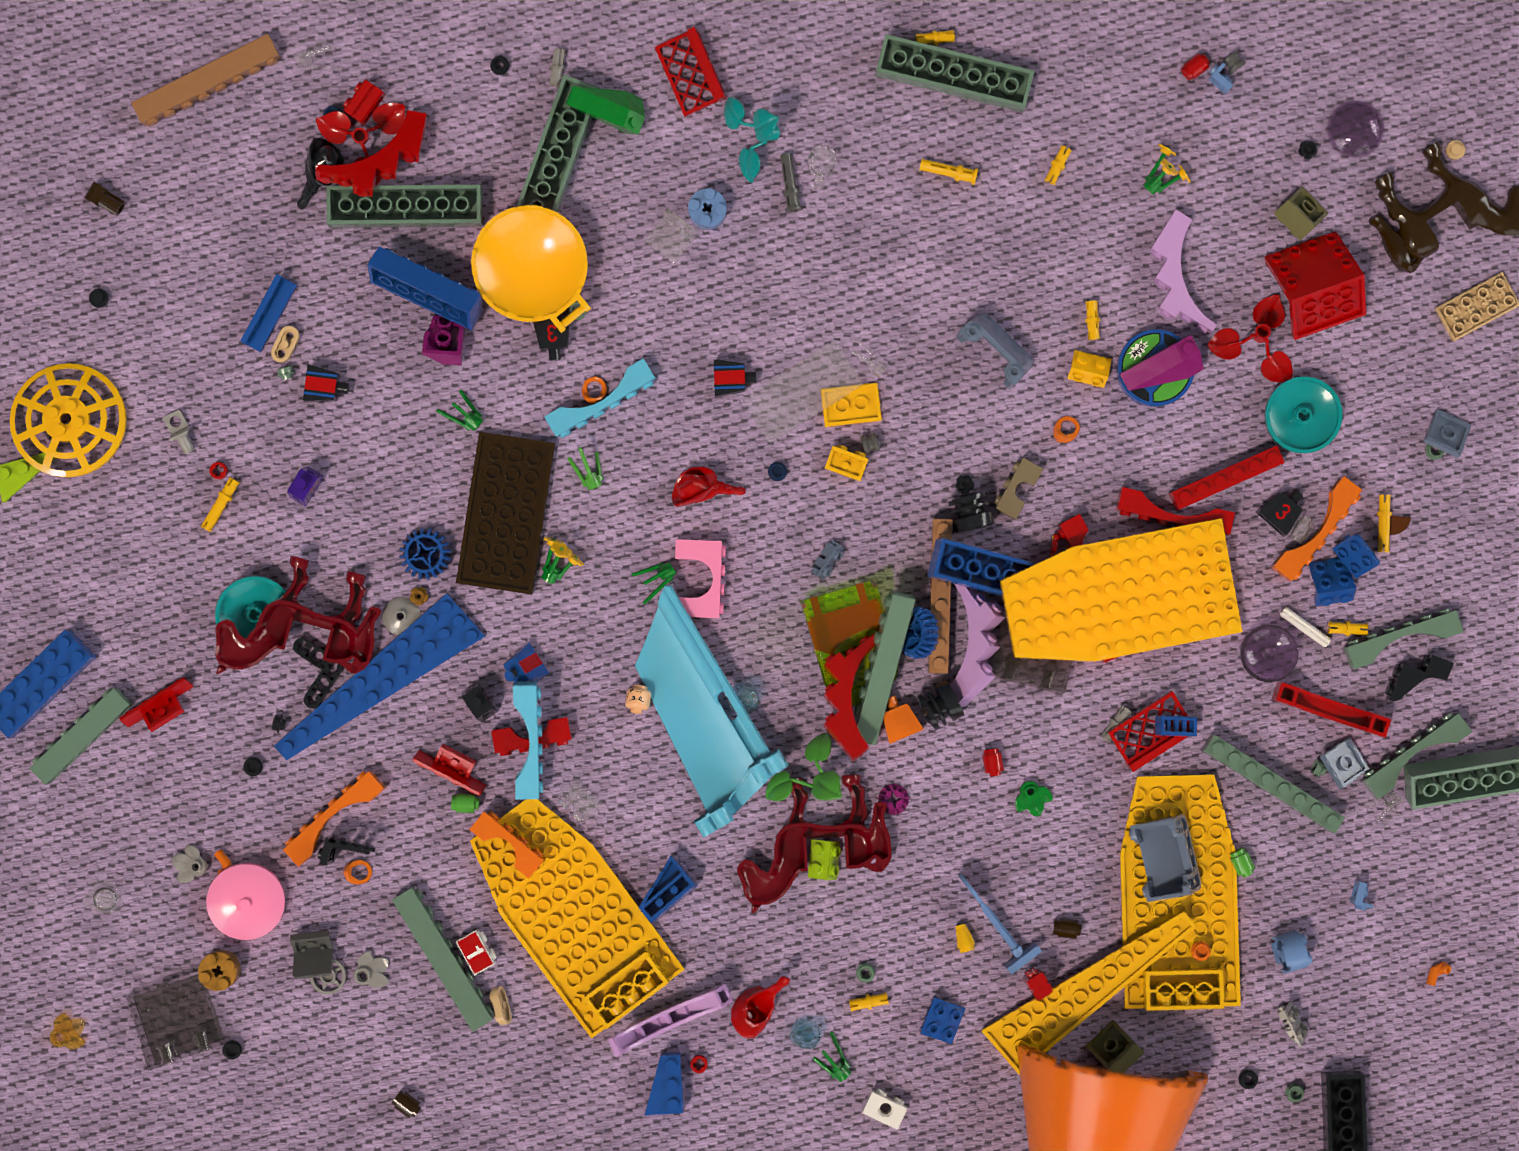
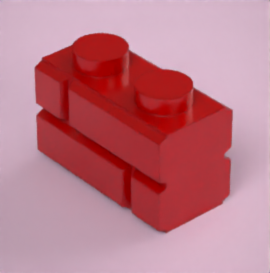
[343,79,386,126]
[1023,967,1054,1001]

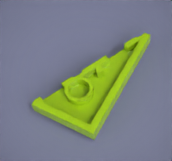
[0,449,60,503]

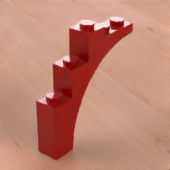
[315,110,427,197]
[824,634,875,762]

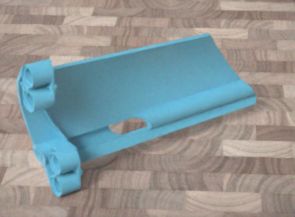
[635,585,789,838]

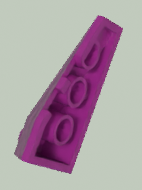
[422,314,465,366]

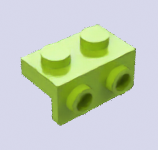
[808,839,841,880]

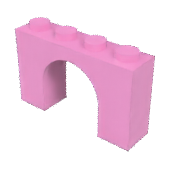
[675,539,726,618]

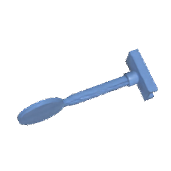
[957,872,1042,975]

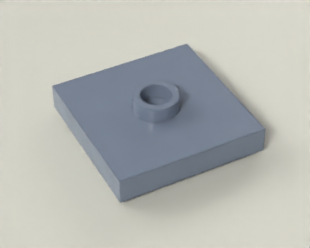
[1423,409,1471,458]
[1320,737,1370,789]

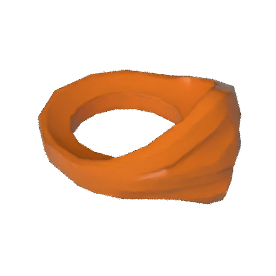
[582,376,607,405]
[1053,416,1080,443]
[343,859,372,885]

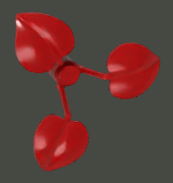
[316,103,405,185]
[1207,294,1293,383]

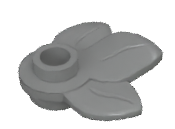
[172,845,208,883]
[353,951,389,988]

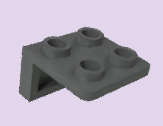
[290,930,333,979]

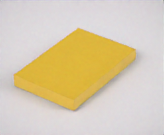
[820,383,882,427]

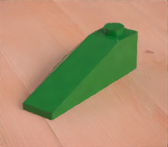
[566,86,645,135]

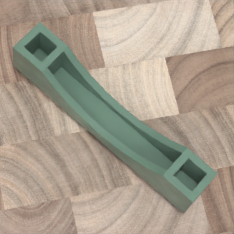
[1343,608,1464,669]
[1361,712,1472,799]

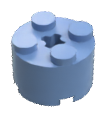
[688,188,727,230]
[1271,930,1312,974]

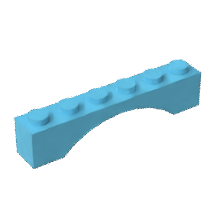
[544,358,656,439]
[513,681,543,799]

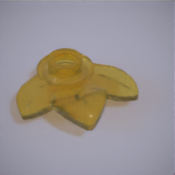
[49,1013,86,1050]

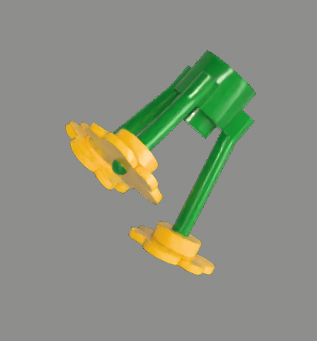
[1143,143,1190,195]
[541,536,584,584]

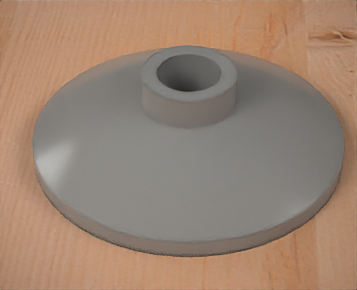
[382,597,421,635]

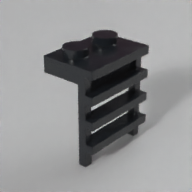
[318,835,375,866]

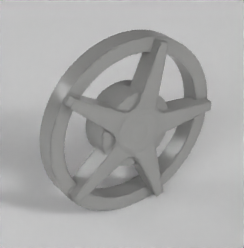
[310,958,346,994]

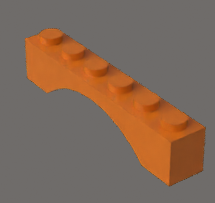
[1271,476,1362,581]
[283,771,386,867]

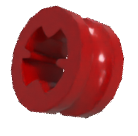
[209,462,228,480]
[690,1055,708,1074]

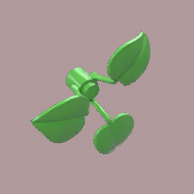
[766,732,842,801]

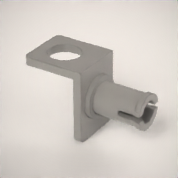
[163,409,195,454]

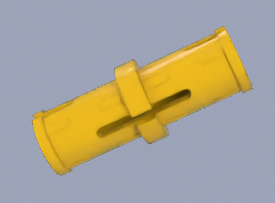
[915,30,955,46]
[1044,145,1072,185]
[1085,300,1101,340]
[1327,621,1368,636]
[849,992,889,1012]

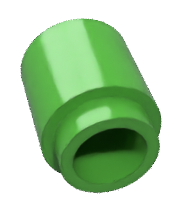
[451,793,480,813]
[1230,847,1255,878]

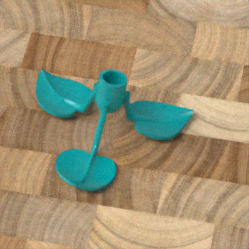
[724,97,780,183]

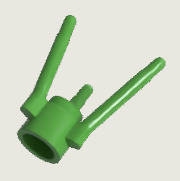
[567,447,603,491]

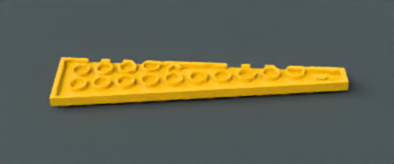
[981,911,1197,1075]

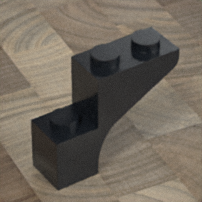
[1385,654,1454,701]

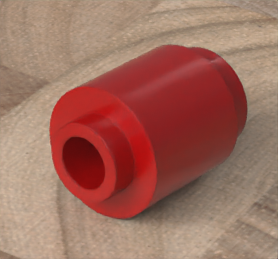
[1180,53,1210,81]
[982,748,1004,777]

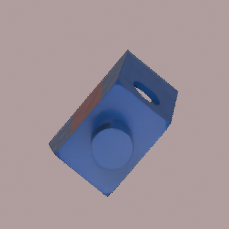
[503,643,549,682]

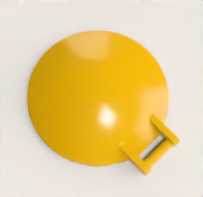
[471,205,591,333]

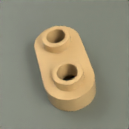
[271,326,300,363]
[489,986,512,1025]

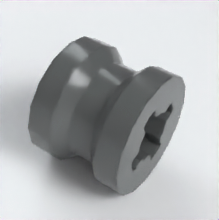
[1222,51,1246,75]
[860,432,880,454]

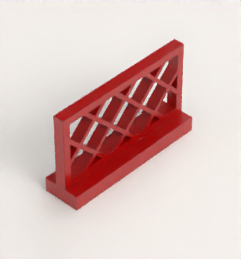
[654,27,727,117]
[1107,690,1198,772]

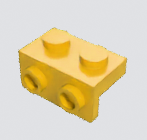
[1067,350,1112,388]
[824,444,868,482]

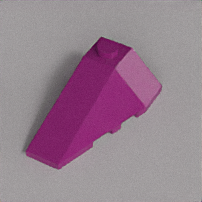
[1120,335,1204,391]

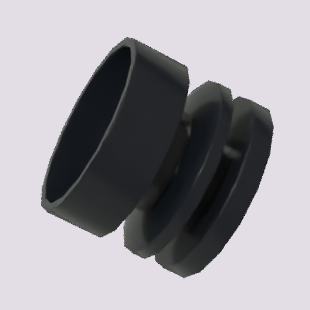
[948,492,995,534]
[917,680,965,730]

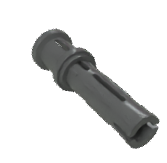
[780,153,803,213]

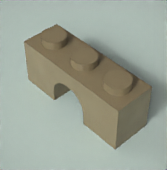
[993,458,1043,520]

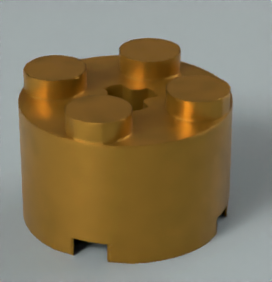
[198,950,241,991]

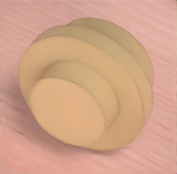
[1446,140,1465,160]

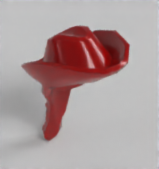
[672,466,746,507]
[731,976,790,1039]

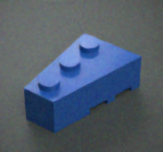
[639,855,698,923]
[644,1052,684,1116]

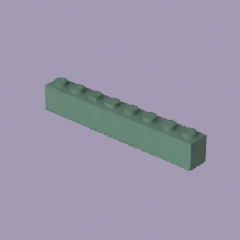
[854,590,916,745]
[1201,734,1345,834]
[392,886,494,1032]

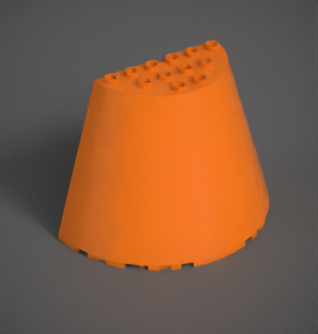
[1017,1045,1208,1151]

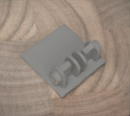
[1277,1001,1308,1047]

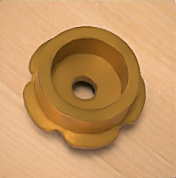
[409,587,429,606]

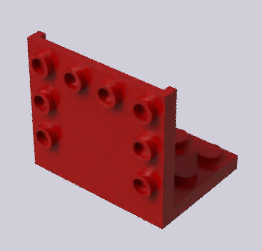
[1264,231,1366,340]

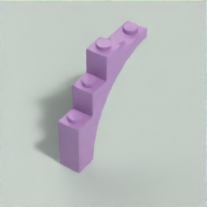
[1149,210,1216,334]
[950,584,1005,707]
[608,984,733,1057]

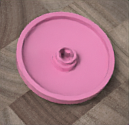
[206,863,285,940]

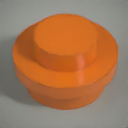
[1191,941,1210,961]

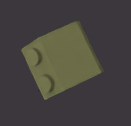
[1274,186,1328,241]
[1086,1020,1145,1073]

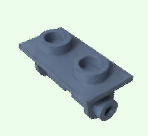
[811,540,844,581]

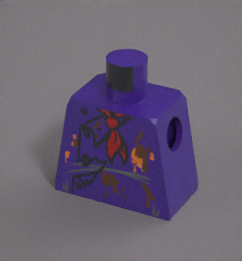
[287,466,324,507]

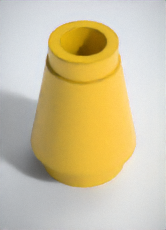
[955,924,976,953]

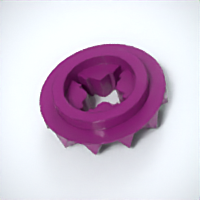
[878,784,909,815]

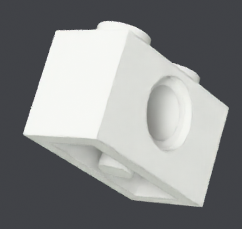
[862,1088,907,1130]

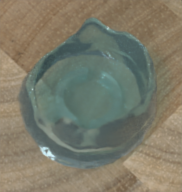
[729,682,759,715]
[790,1018,821,1049]

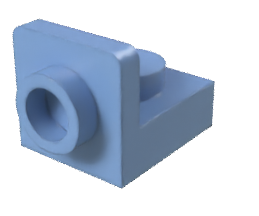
[1208,62,1233,94]
[1350,880,1373,911]

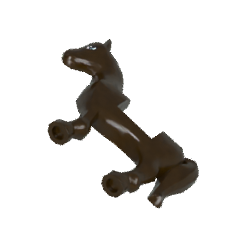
[1369,142,1519,273]

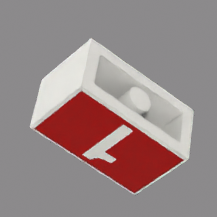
[456,929,497,976]

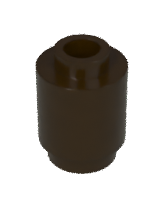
[1053,918,1082,939]
[391,1090,421,1118]

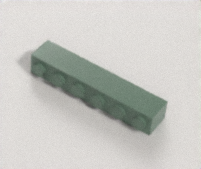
[29,688,134,785]

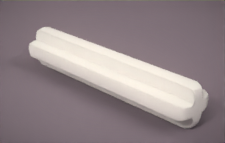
[1280,607,1331,647]

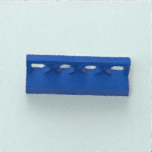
[240,274,297,353]

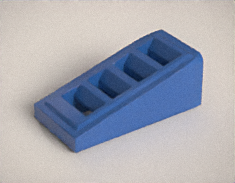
[1155,716,1197,737]

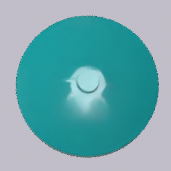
[1264,377,1343,454]
[215,576,293,639]

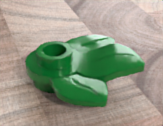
[1015,781,1053,817]

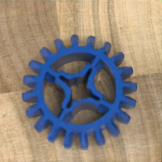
[399,528,451,580]
[902,607,940,659]

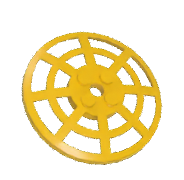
[10,363,127,478]

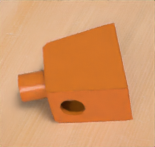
[883,695,924,744]

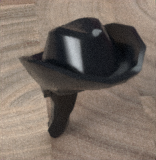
[297,138,344,210]

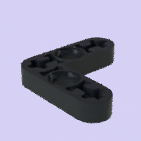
[293,638,343,708]

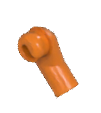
[214,849,231,874]
[1426,962,1451,986]

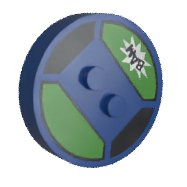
[1116,329,1194,407]

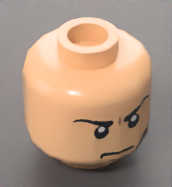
[625,685,651,714]

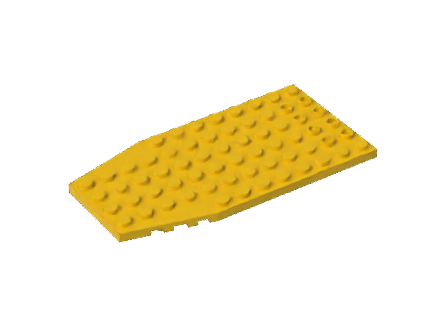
[1000,518,1242,661]
[1119,774,1241,1011]
[470,799,685,1039]

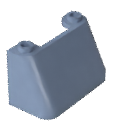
[955,313,1033,390]
[1129,814,1201,902]

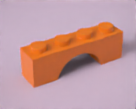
[469,810,545,879]

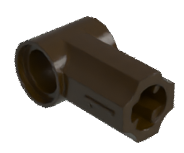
[84,181,126,216]

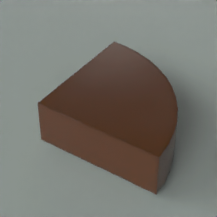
[1390,516,1411,535]

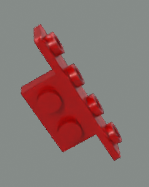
[119,677,193,732]
[412,744,487,796]

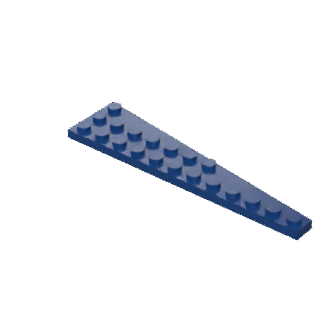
[274,593,485,760]

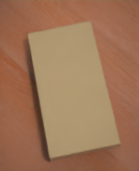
[1434,272,1519,342]

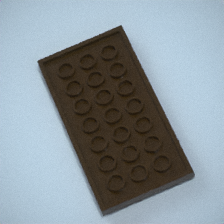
[456,432,555,595]

